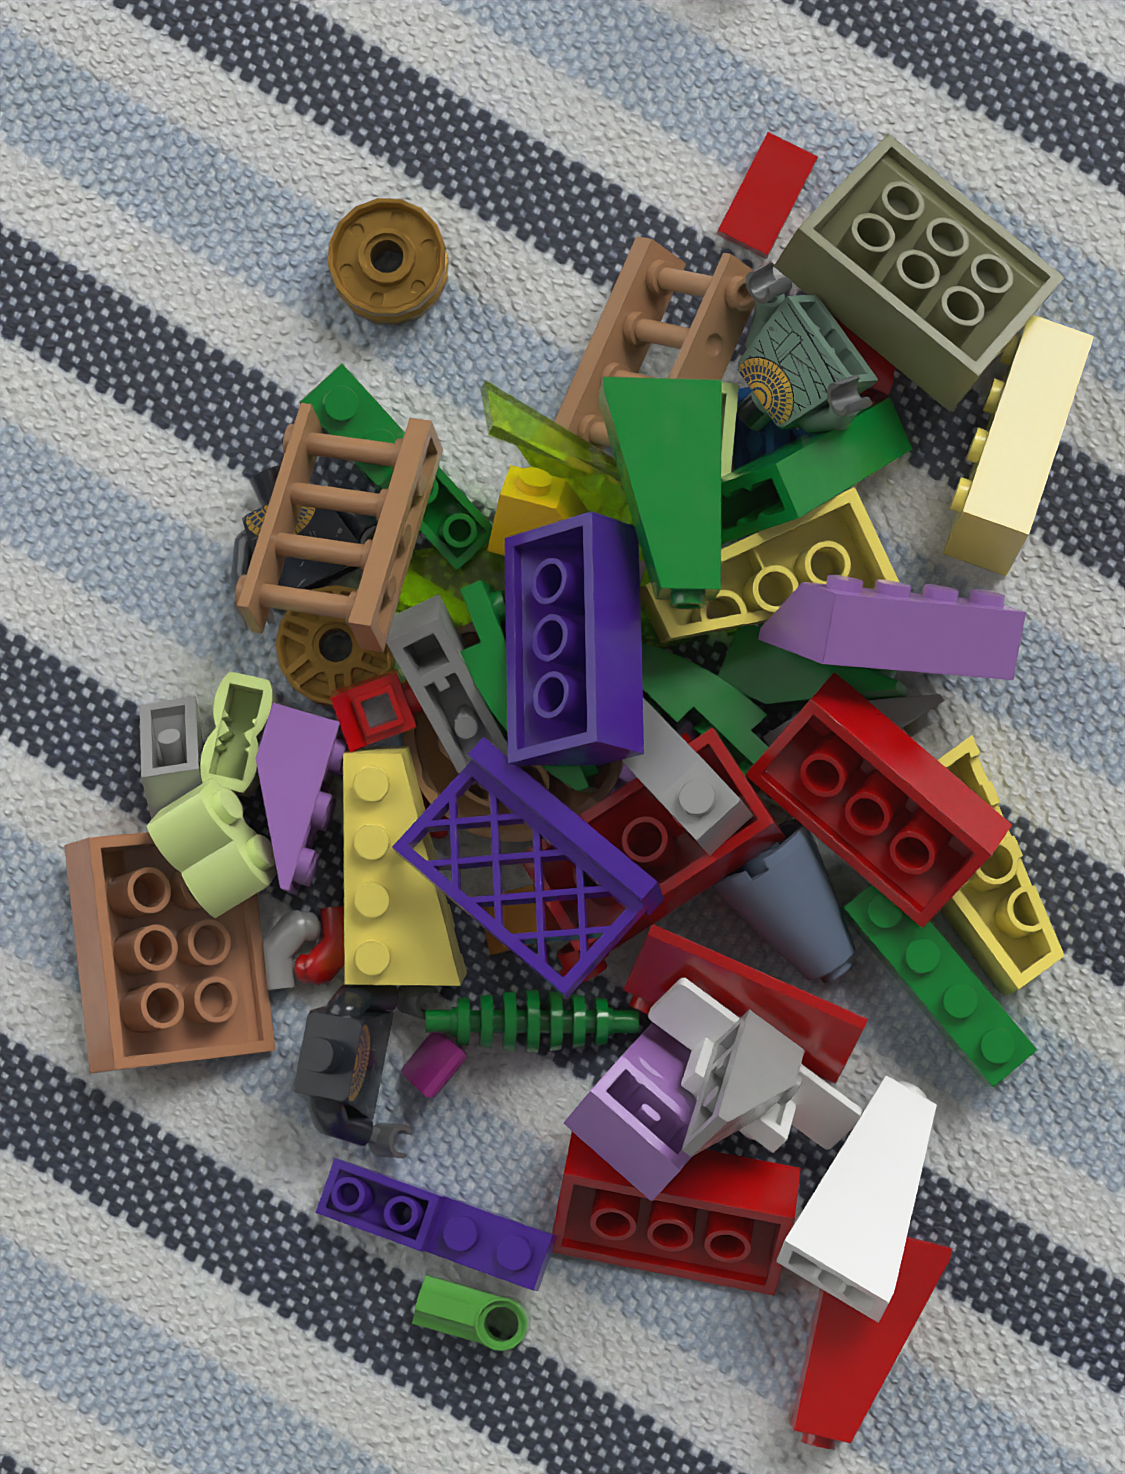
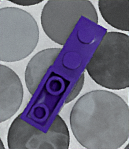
[315,1158,557,1291]

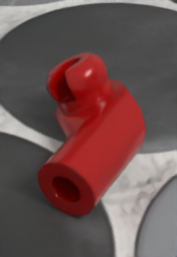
[294,906,345,986]

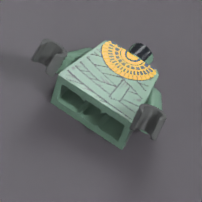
[737,261,878,434]

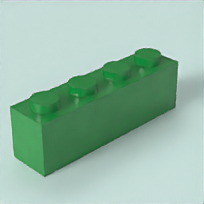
[841,884,1038,1087]

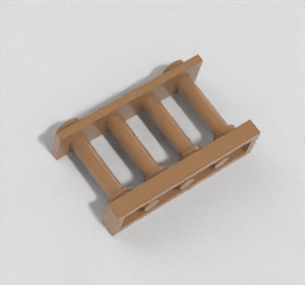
[546,236,755,467]
[235,403,443,652]

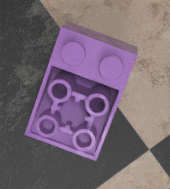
[256,703,349,896]
[563,1022,697,1201]

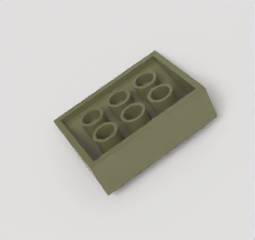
[773,133,1065,412]

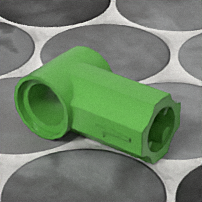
[412,1275,531,1351]

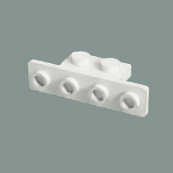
[648,978,863,1153]

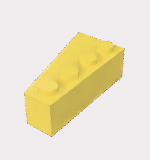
[640,487,899,643]
[938,735,1065,997]
[343,746,467,986]

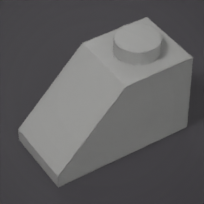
[140,696,204,819]

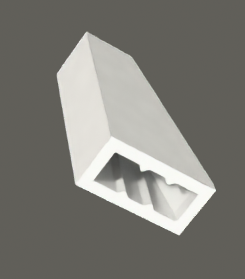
[776,1075,937,1322]

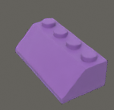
[758,575,1026,680]

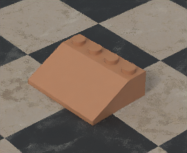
[64,824,276,1074]

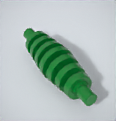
[425,990,639,1053]

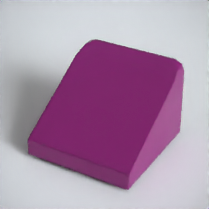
[401,1033,467,1098]

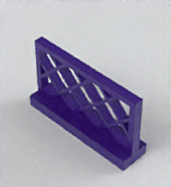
[392,737,664,999]

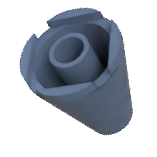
[712,819,855,983]

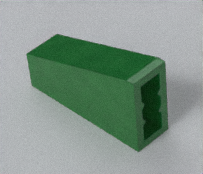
[598,377,722,610]
[721,397,912,544]

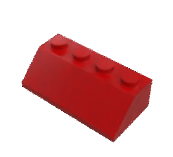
[745,672,1012,928]
[522,727,785,955]
[622,924,868,1084]
[552,1132,801,1296]

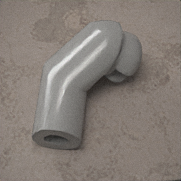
[263,910,320,990]

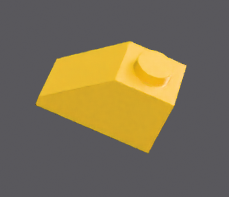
[487,465,589,556]

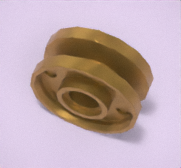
[328,198,449,325]
[275,585,397,708]

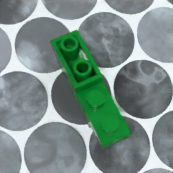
[299,363,493,571]
[460,580,600,794]
[641,643,772,799]

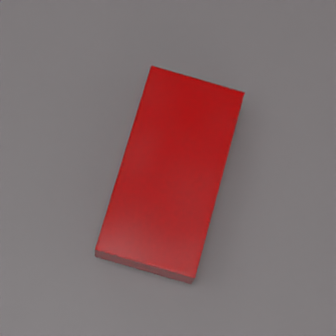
[717,132,818,259]

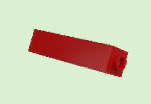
[790,1237,952,1450]

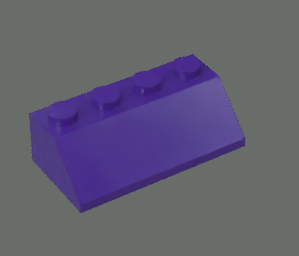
[505,511,644,766]

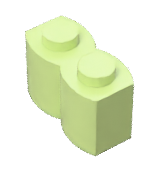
[200,671,278,798]
[147,778,277,918]

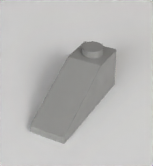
[387,594,508,785]
[621,698,753,855]
[682,1009,805,1157]

